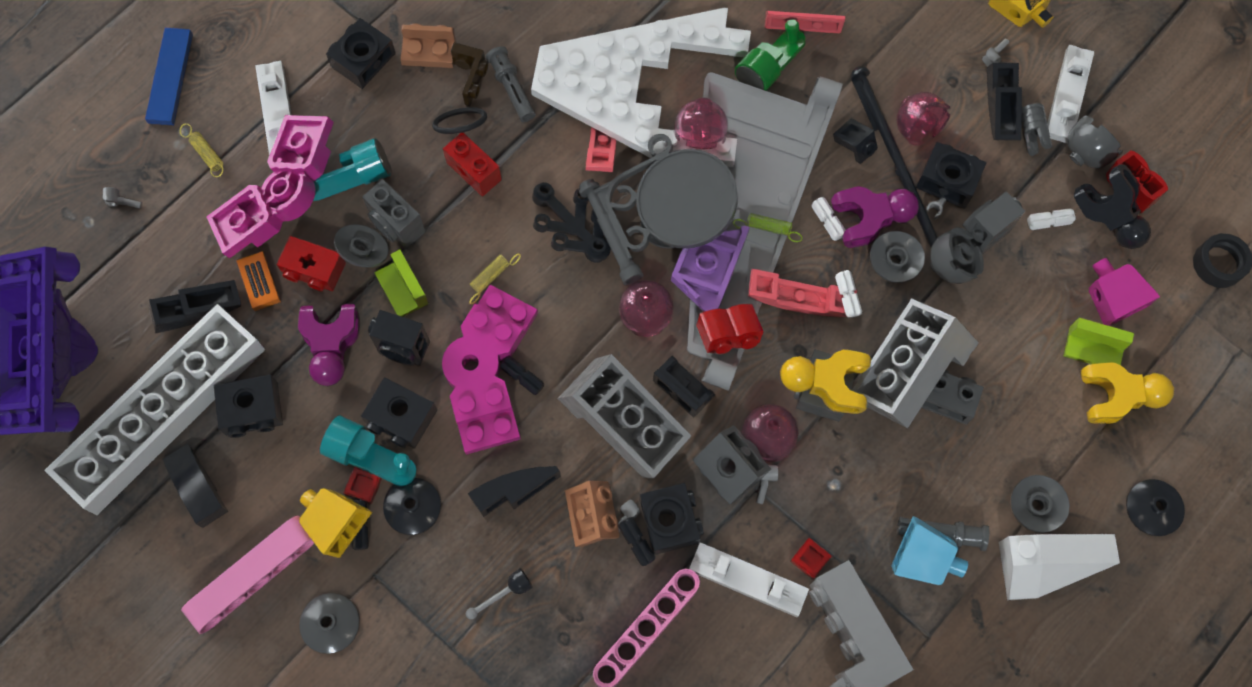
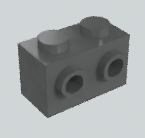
[921,370,984,425]

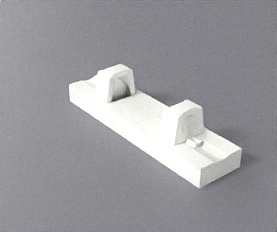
[1047,45,1094,144]
[255,61,292,155]
[689,542,809,617]

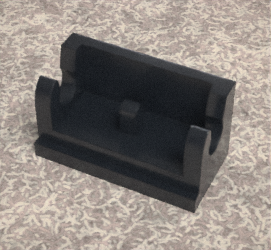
[653,356,715,418]

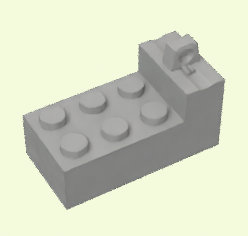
[852,299,979,428]
[557,354,691,478]
[809,560,914,687]

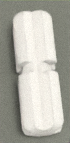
[812,197,846,241]
[1027,209,1076,230]
[835,270,862,318]

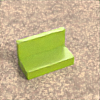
[374,250,429,317]
[1064,318,1134,365]

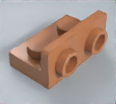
[401,24,456,68]
[565,481,620,547]

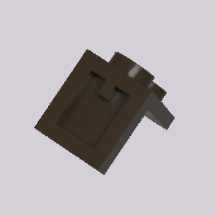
[451,42,488,106]

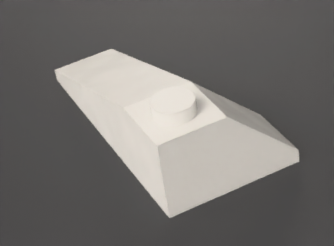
[999,534,1120,600]

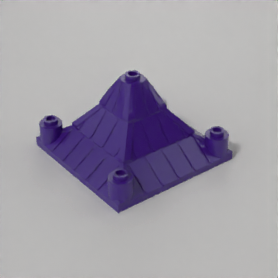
[0,247,98,435]

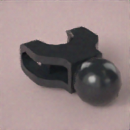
[1074,164,1151,249]

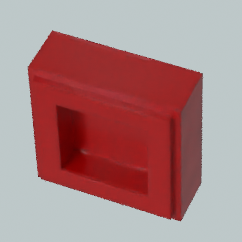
[343,467,382,504]
[790,538,832,580]

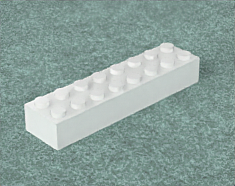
[44,304,265,515]

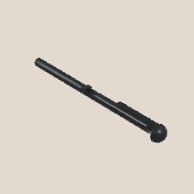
[851,66,938,248]

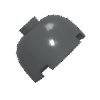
[1068,115,1123,168]
[930,227,984,284]

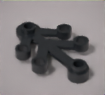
[532,182,611,263]

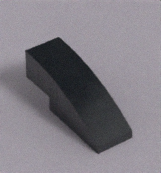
[987,63,1022,141]
[149,280,241,333]
[163,443,228,528]
[468,466,561,517]

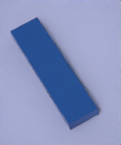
[145,28,193,126]

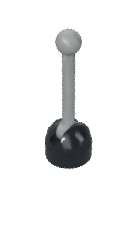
[466,568,533,620]

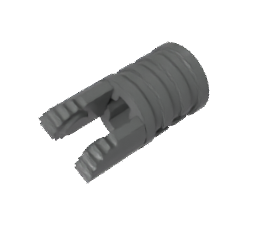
[1022,103,1052,156]

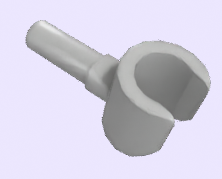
[982,39,1009,67]
[103,187,142,209]
[926,198,946,220]
[756,465,778,505]
[618,499,640,532]

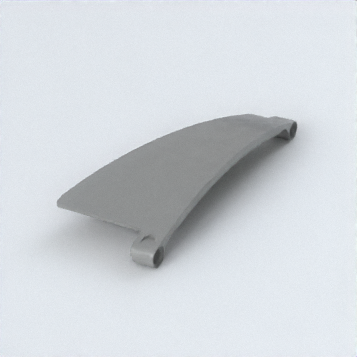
[687,72,843,391]

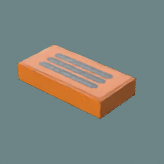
[236,251,281,311]

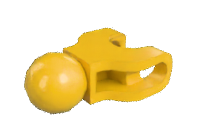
[780,349,871,414]
[1081,362,1174,424]

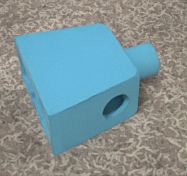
[891,516,968,585]

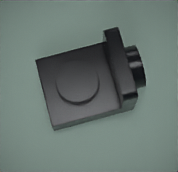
[833,118,878,164]

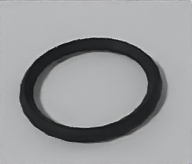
[432,107,487,134]

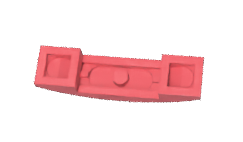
[586,127,617,172]
[748,269,857,317]

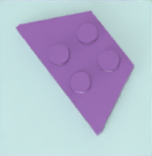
[671,226,750,312]

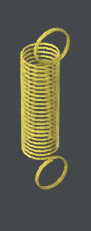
[180,124,223,177]
[469,253,521,304]

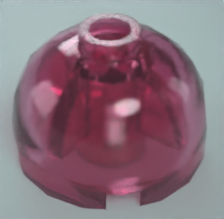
[896,92,950,146]
[674,98,728,149]
[619,280,674,337]
[741,404,799,462]

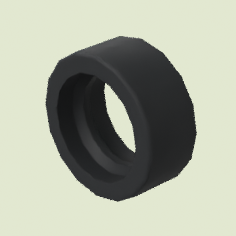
[1193,233,1252,288]

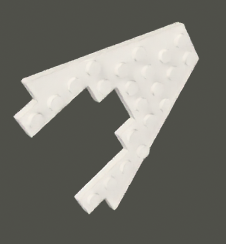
[531,8,751,167]

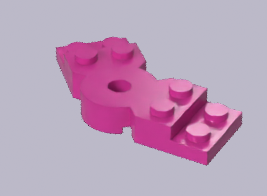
[207,115,334,259]
[442,285,538,455]

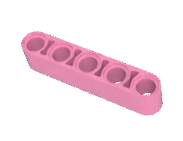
[181,516,314,634]
[593,569,700,687]

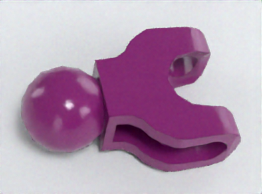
[831,186,919,248]
[298,304,359,387]

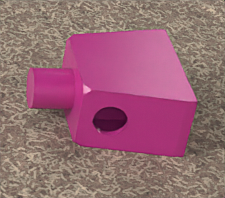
[1089,258,1160,326]

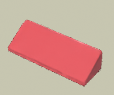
[765,11,845,34]

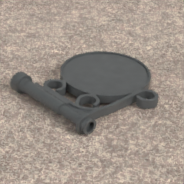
[579,134,738,285]

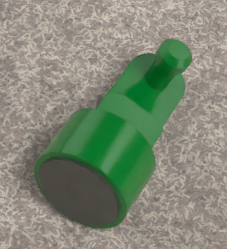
[735,20,806,91]

